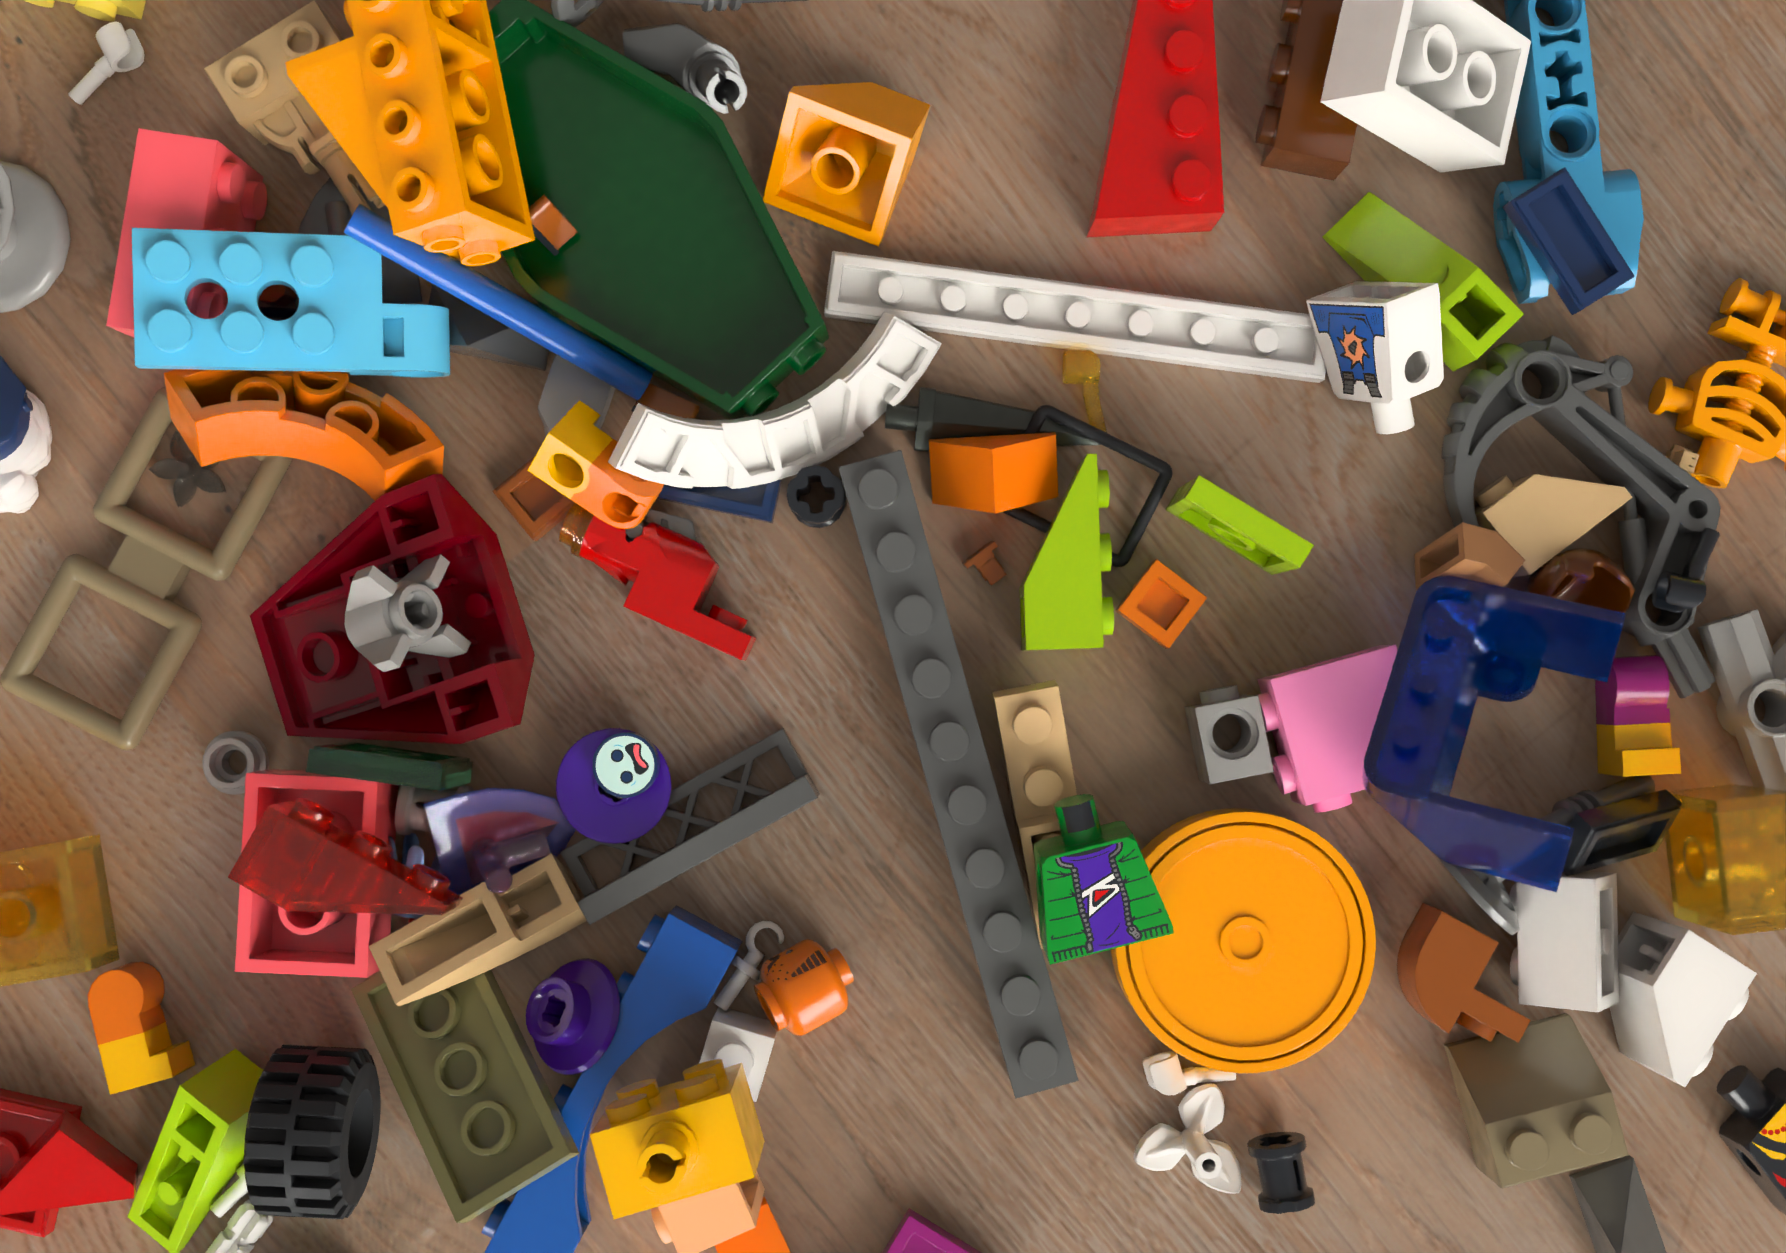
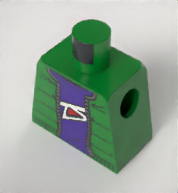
[1034,794,1174,965]

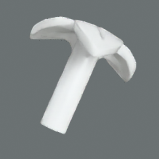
[1134,1083,1242,1194]

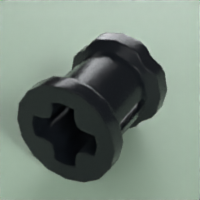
[786,465,846,528]
[1247,1132,1315,1214]

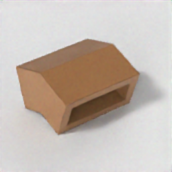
[1414,522,1525,614]

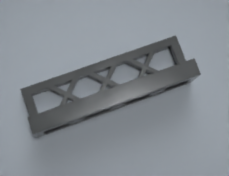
[560,728,820,925]

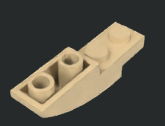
[992,680,1077,949]

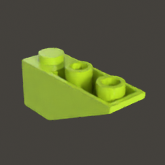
[1322,191,1524,372]
[1019,454,1114,651]

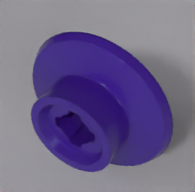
[556,728,671,844]
[526,958,620,1075]

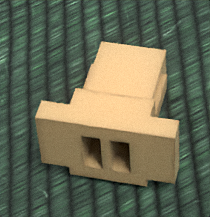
[1666,444,1699,474]

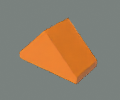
[929,432,1059,514]

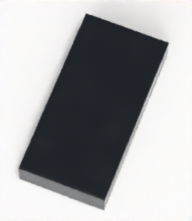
[1551,789,1682,876]

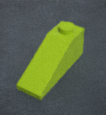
[127,1048,264,1253]

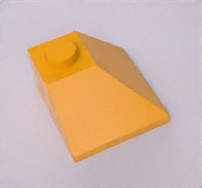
[763,82,930,247]

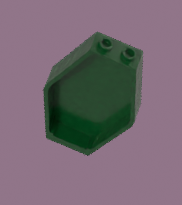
[489,0,829,420]

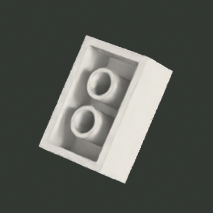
[1320,0,1531,173]

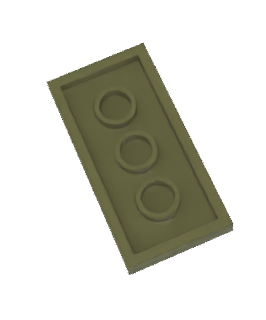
[351,970,579,1223]

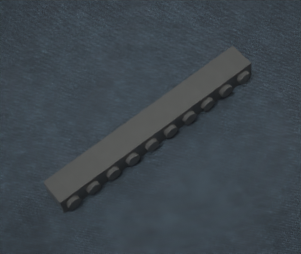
[839,450,1079,1099]

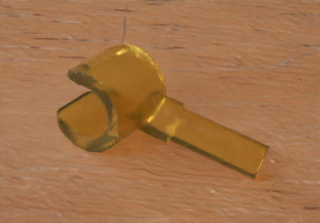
[1062,350,1107,433]

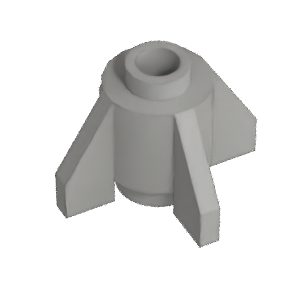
[344,554,471,672]

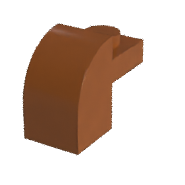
[1397,903,1531,1043]

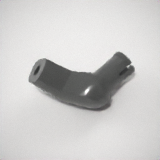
[623,23,747,114]

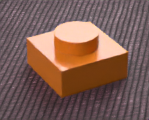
[1115,559,1207,649]

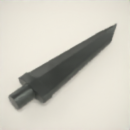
[885,387,1101,452]

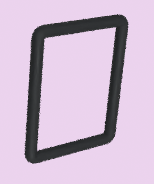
[1003,405,1173,567]

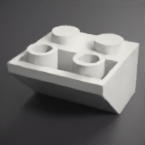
[1610,912,1757,1087]

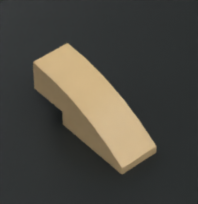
[369,853,587,1006]

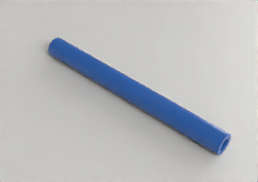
[343,203,653,401]

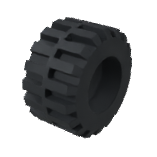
[244,1045,381,1219]

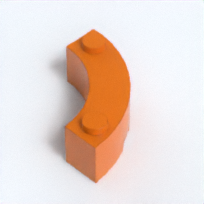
[163,369,444,501]

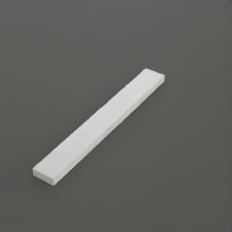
[824,251,1326,383]

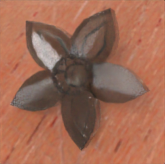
[149,431,226,507]

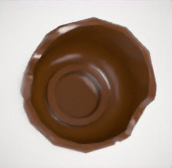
[1523,548,1635,641]

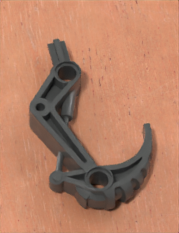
[1442,335,1720,698]

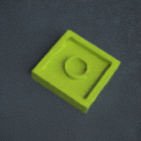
[1165,475,1314,575]

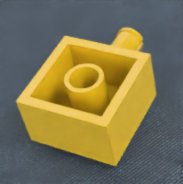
[589,1059,765,1219]

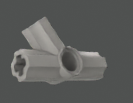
[1697,609,1786,809]

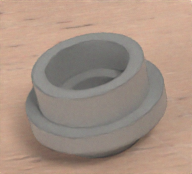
[202,731,269,795]

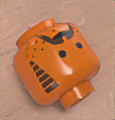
[754,939,854,1036]

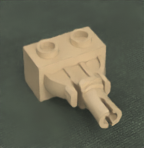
[204,0,385,215]

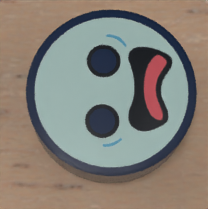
[592,732,660,798]

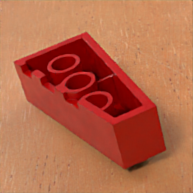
[1086,0,1225,238]

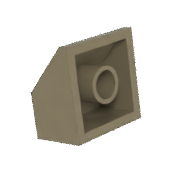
[1444,1013,1629,1189]

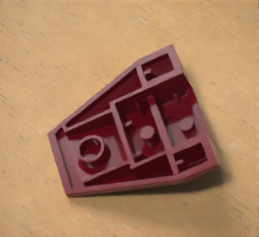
[250,474,535,744]

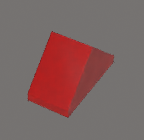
[0,1110,138,1215]

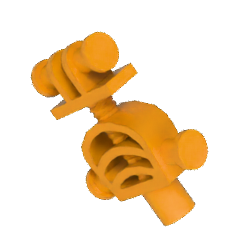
[1648,278,1786,488]

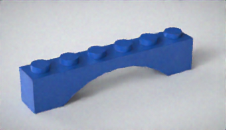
[481,905,742,1253]

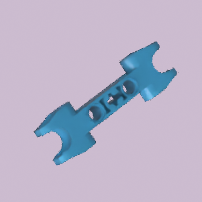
[1493,0,1644,304]

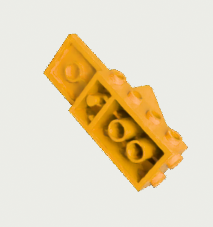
[285,0,535,266]

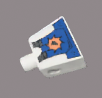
[1306,281,1444,434]

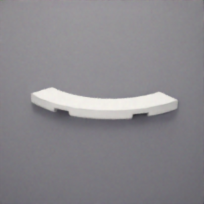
[608,312,942,489]

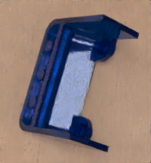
[1362,576,1626,892]

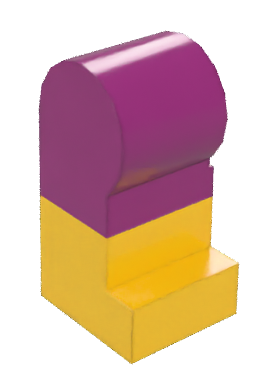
[1595,655,1681,777]

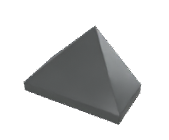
[428,284,549,371]
[1569,1155,1667,1253]

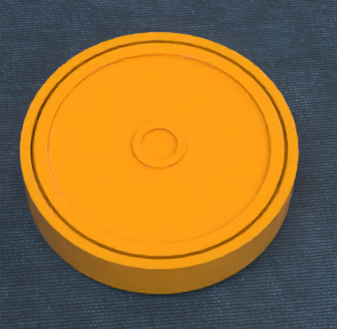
[1110,808,1376,1073]

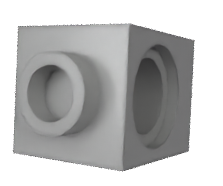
[1184,685,1274,784]

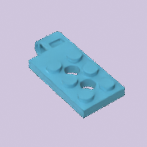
[132,228,450,378]

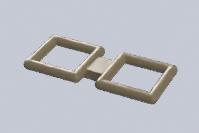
[0,387,293,750]

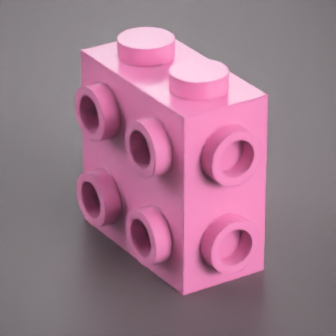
[1257,645,1434,813]

